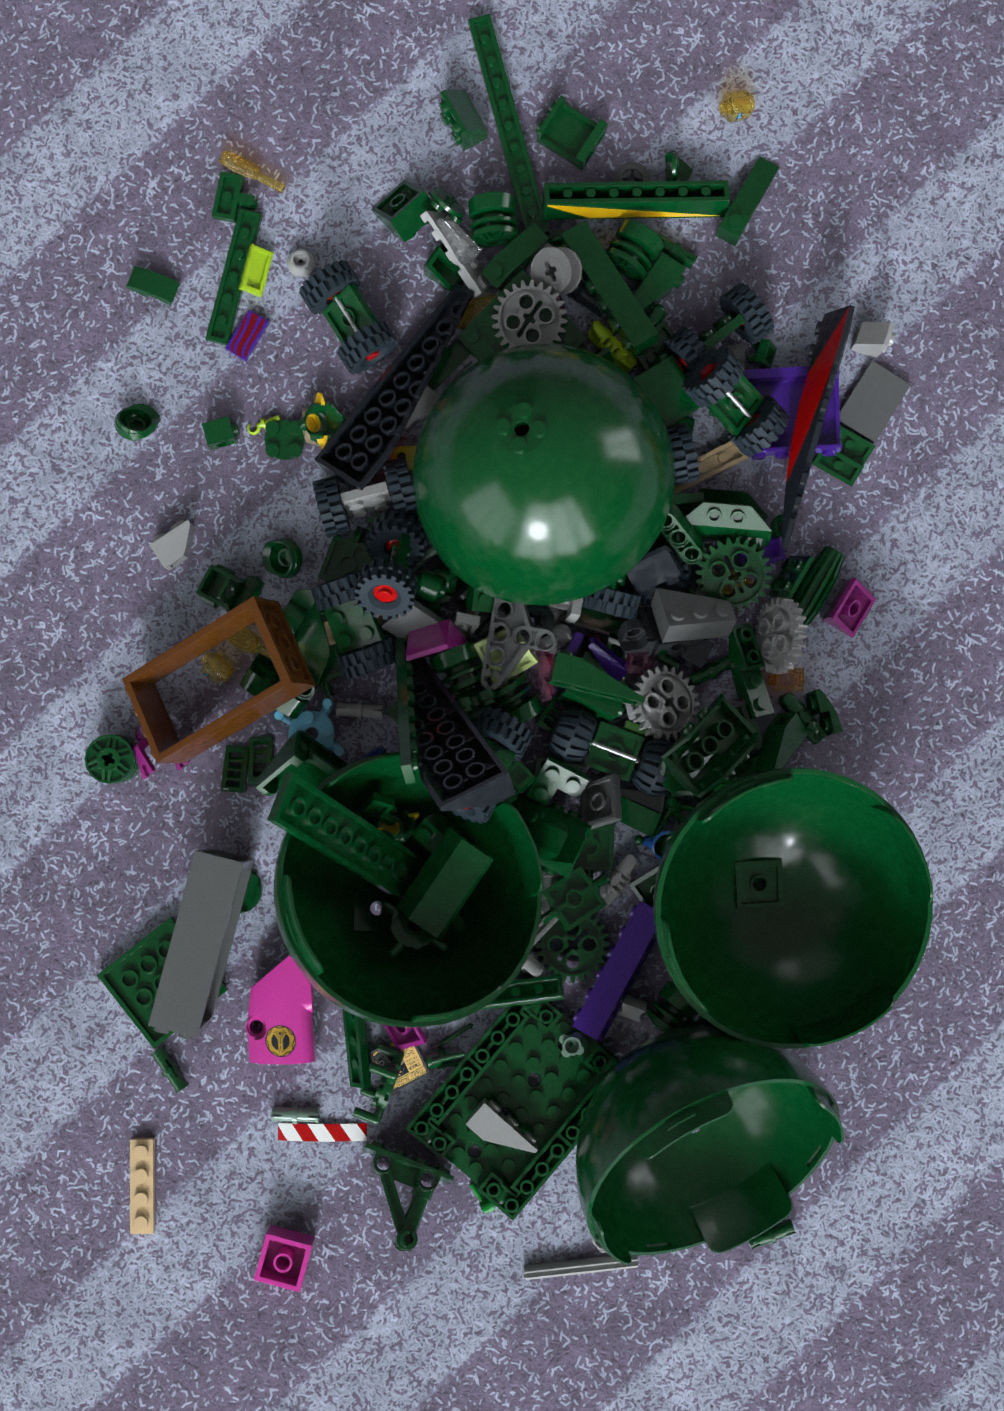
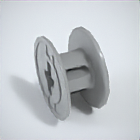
[530,247,582,295]

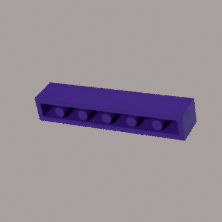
[573,901,657,1042]

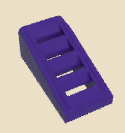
[588,636,628,681]

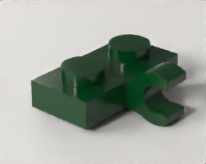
[212,172,258,223]
[353,792,398,826]

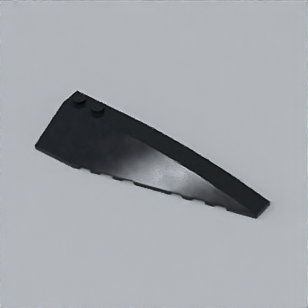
[395,657,516,811]

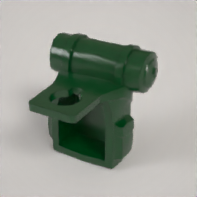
[196,564,265,612]

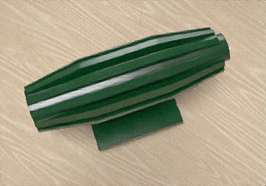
[768,546,845,634]

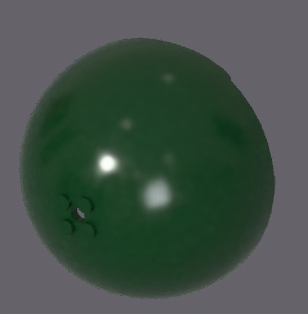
[413,343,675,605]
[274,752,543,1028]
[653,768,933,1049]
[576,1026,844,1265]

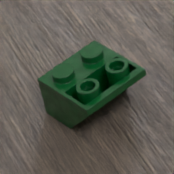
[439,90,487,151]

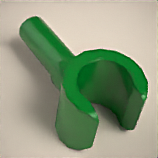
[470,1183,496,1213]

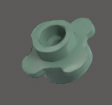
[559,1032,584,1057]

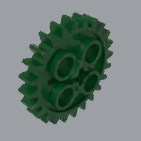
[695,535,773,612]
[535,916,610,983]

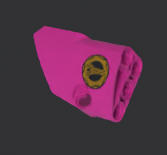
[246,955,317,1064]

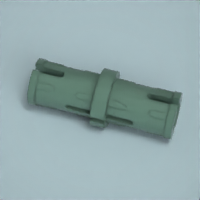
[271,1105,320,1124]

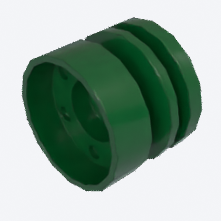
[468,191,518,248]
[605,219,664,282]
[429,641,489,695]
[491,672,545,723]
[84,734,140,784]
[644,980,703,1033]

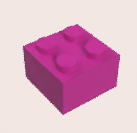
[254,1225,315,1292]

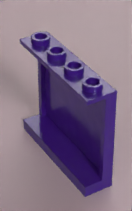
[745,366,842,460]

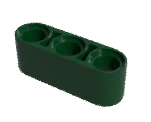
[661,502,703,564]

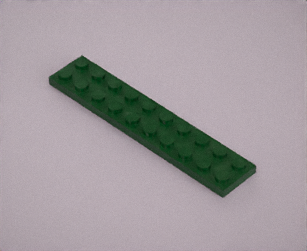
[267,772,426,901]

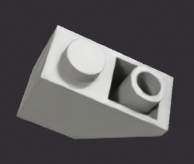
[850,322,896,358]
[149,520,195,571]

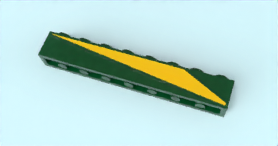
[542,180,730,220]

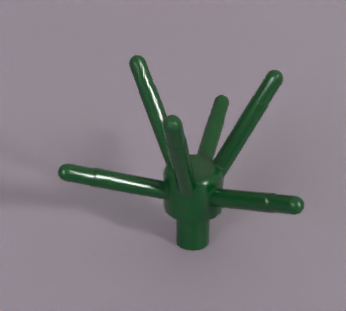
[653,792,695,838]

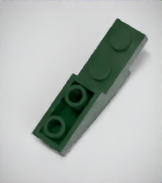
[729,623,775,719]

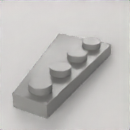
[420,211,493,298]

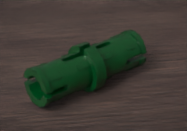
[658,232,698,270]
[688,654,731,688]
[151,1046,189,1093]
[749,1219,796,1250]

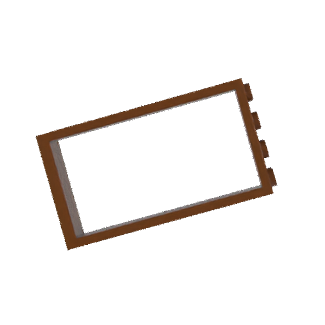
[122,596,316,763]

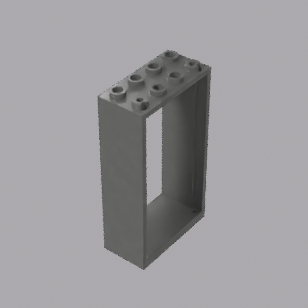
[148,848,255,1040]

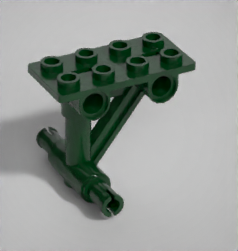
[362,1140,455,1252]

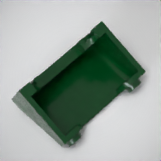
[633,352,701,427]
[256,730,348,796]

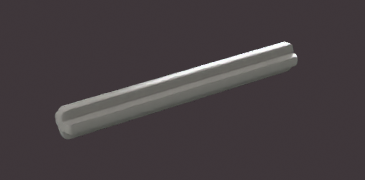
[523,1255,639,1280]

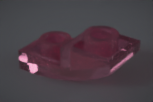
[538,652,555,703]

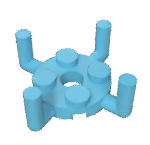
[274,699,346,756]

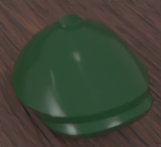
[114,403,161,441]
[262,538,303,579]

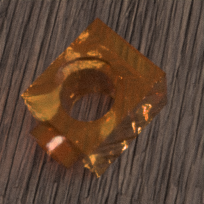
[768,667,804,692]

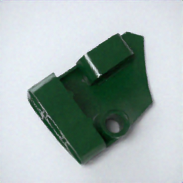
[240,589,331,719]

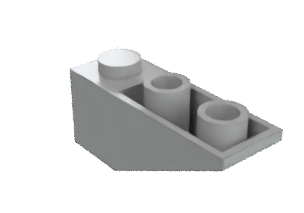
[466,1098,538,1153]

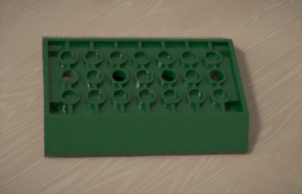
[405,1001,619,1220]

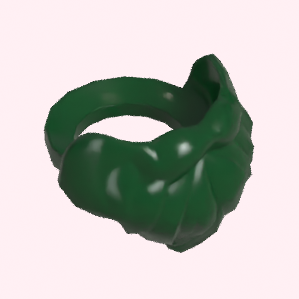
[665,150,693,181]

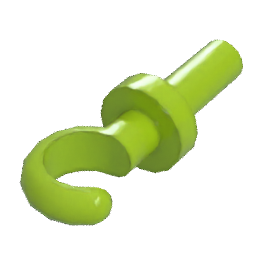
[247,415,281,435]

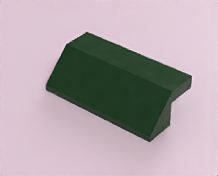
[397,827,494,939]

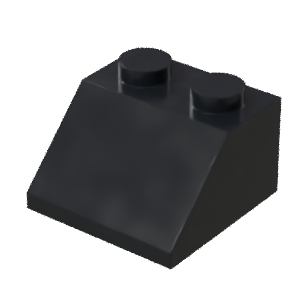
[626,545,685,597]

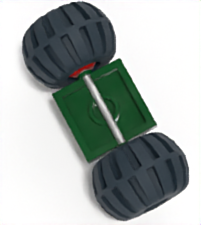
[548,706,673,796]

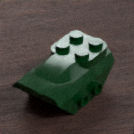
[677,488,772,550]
[659,693,759,798]
[511,794,592,878]

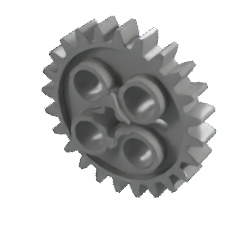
[492,280,568,348]
[754,598,808,674]
[629,666,700,741]

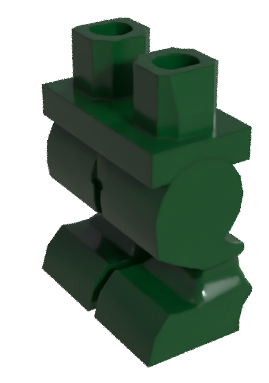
[505,761,536,803]

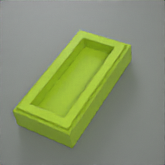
[239,244,274,297]

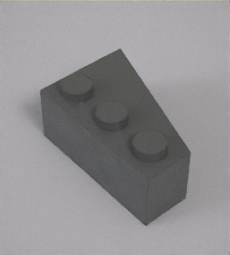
[650,588,736,643]

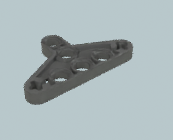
[481,598,558,690]

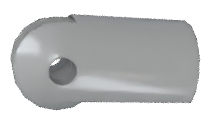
[617,994,647,1022]

